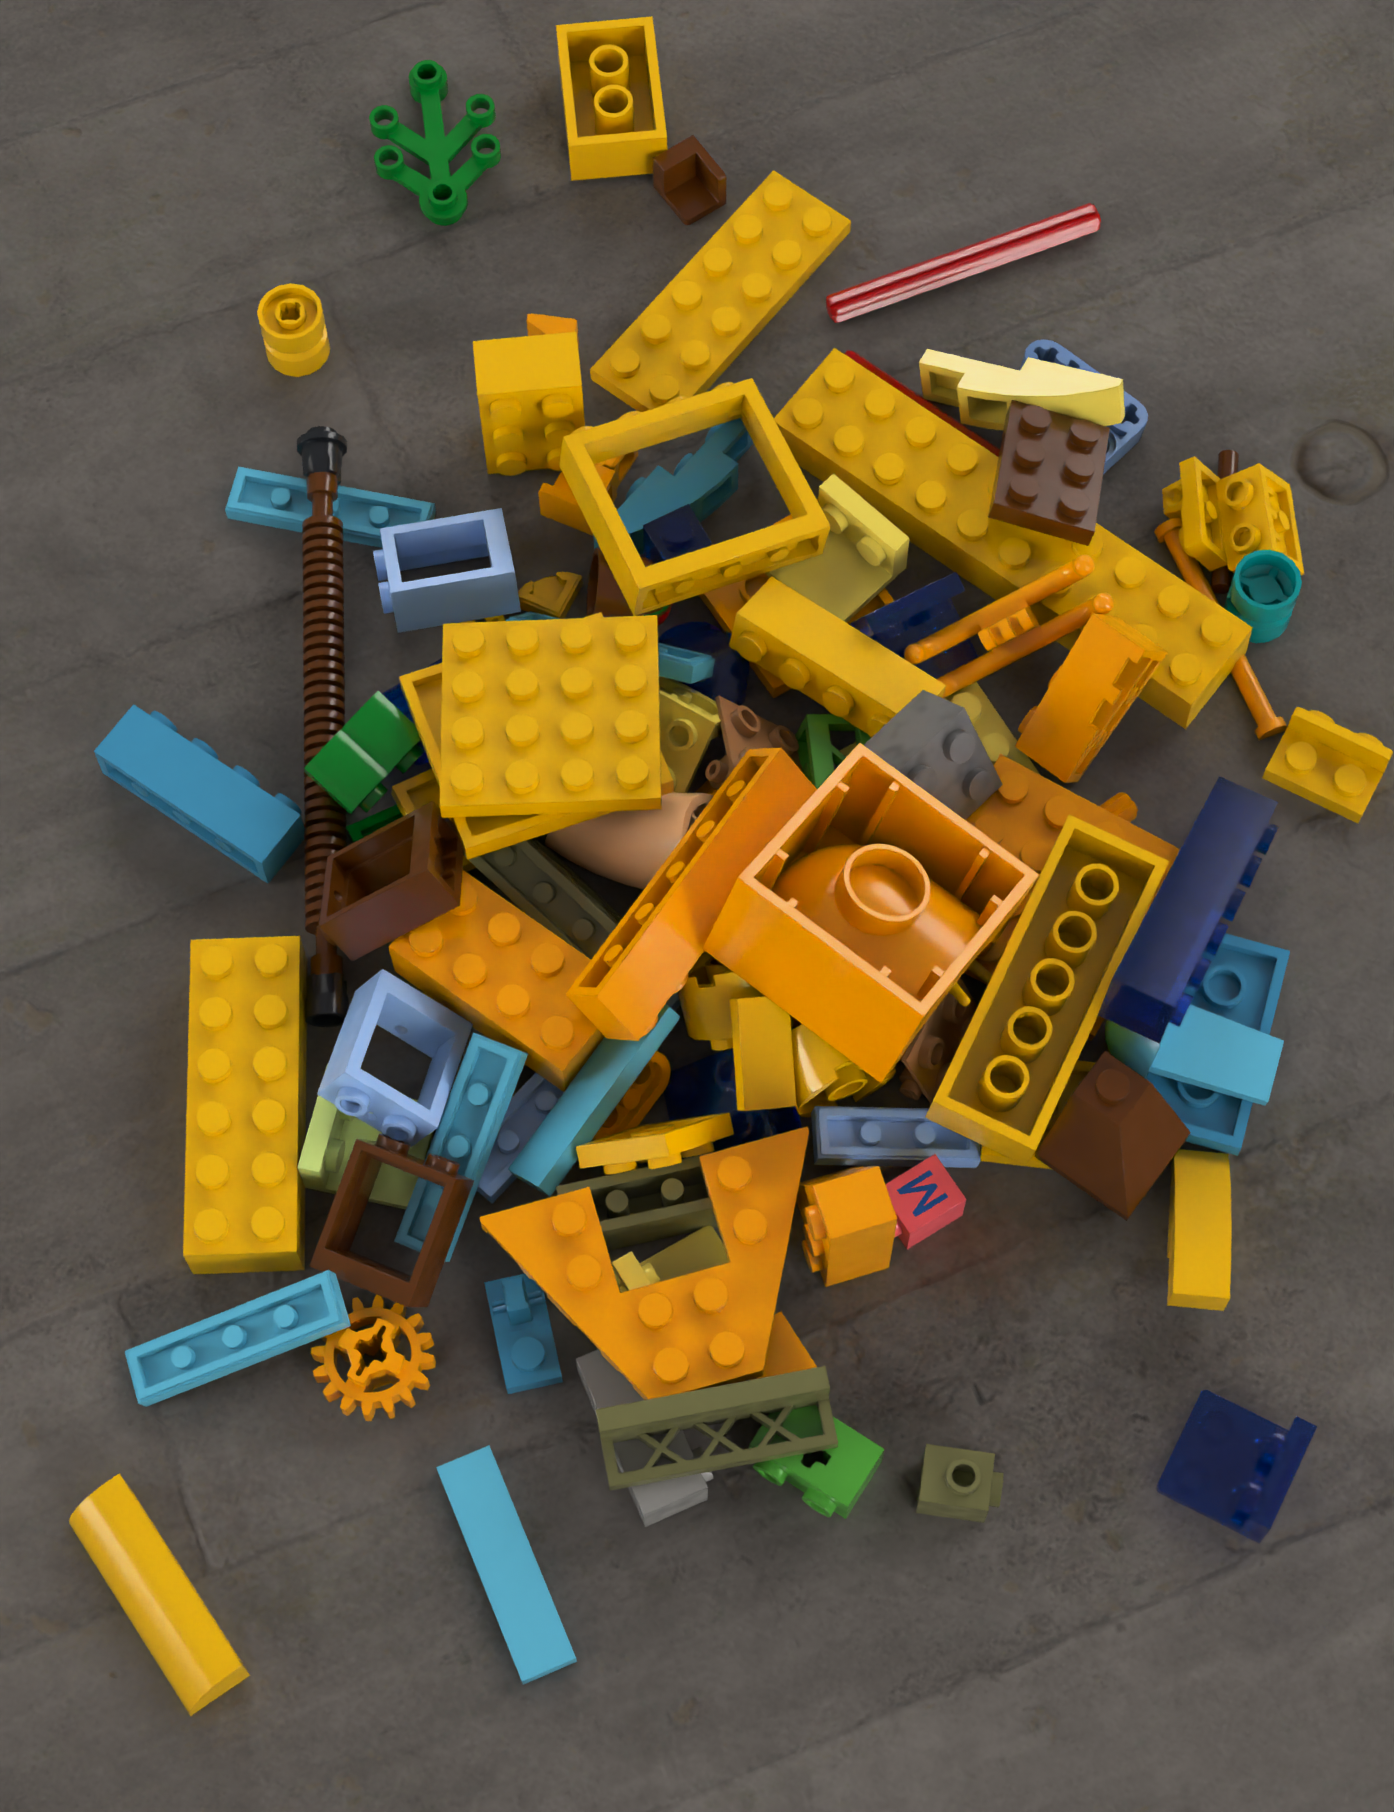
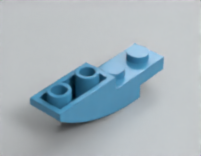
[593,418,754,555]

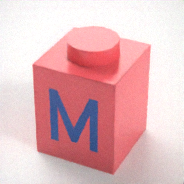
[885,1154,966,1249]

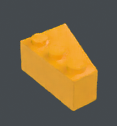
[1015,613,1168,783]
[797,1166,897,1287]

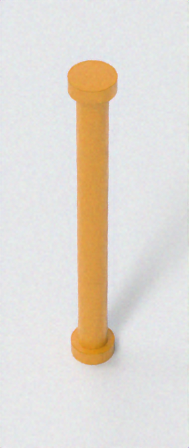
[1154,517,1287,740]

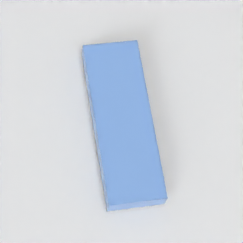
[811,1106,981,1168]

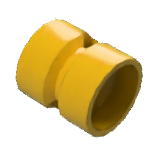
[257,283,330,377]

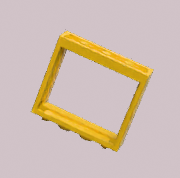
[559,378,831,616]

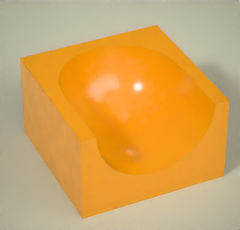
[702,743,1039,1083]

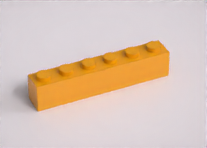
[565,748,817,1041]

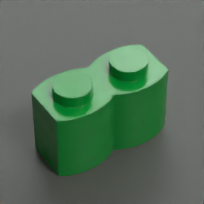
[304,690,425,815]

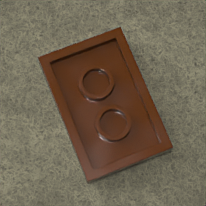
[988,400,1110,546]

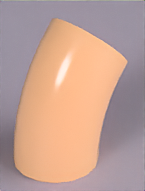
[545,792,713,890]

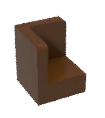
[653,135,727,225]

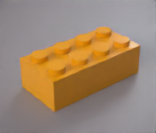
[388,869,605,1092]

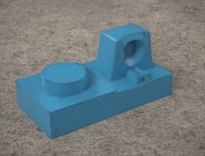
[484,1273,563,1394]

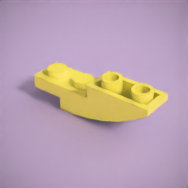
[919,349,1125,430]

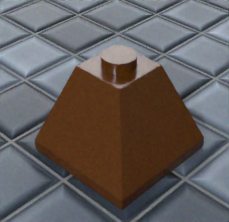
[1035,1051,1191,1221]

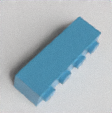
[94,704,305,883]

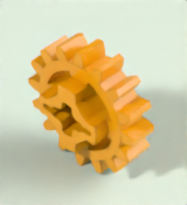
[311,1295,436,1421]

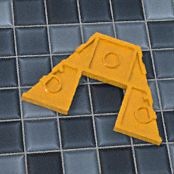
[479,1126,809,1400]

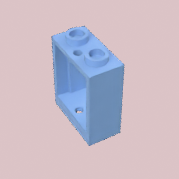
[373,508,521,633]
[317,969,473,1148]

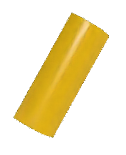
[69,1473,250,1716]

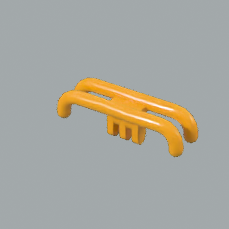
[904,555,1114,699]

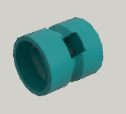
[1224,550,1302,643]

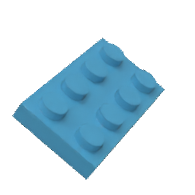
[1145,923,1290,1156]

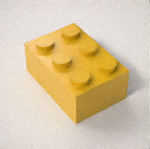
[556,16,667,181]
[473,332,585,476]

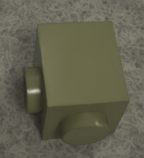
[916,1444,1004,1523]

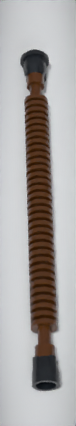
[297,426,349,1027]

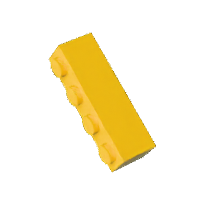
[729,576,946,738]

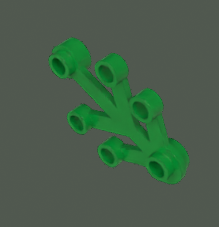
[369,60,501,226]

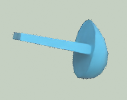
[1105,982,1284,1106]

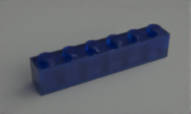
[1098,776,1279,1044]

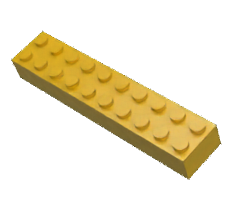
[774,348,1253,729]

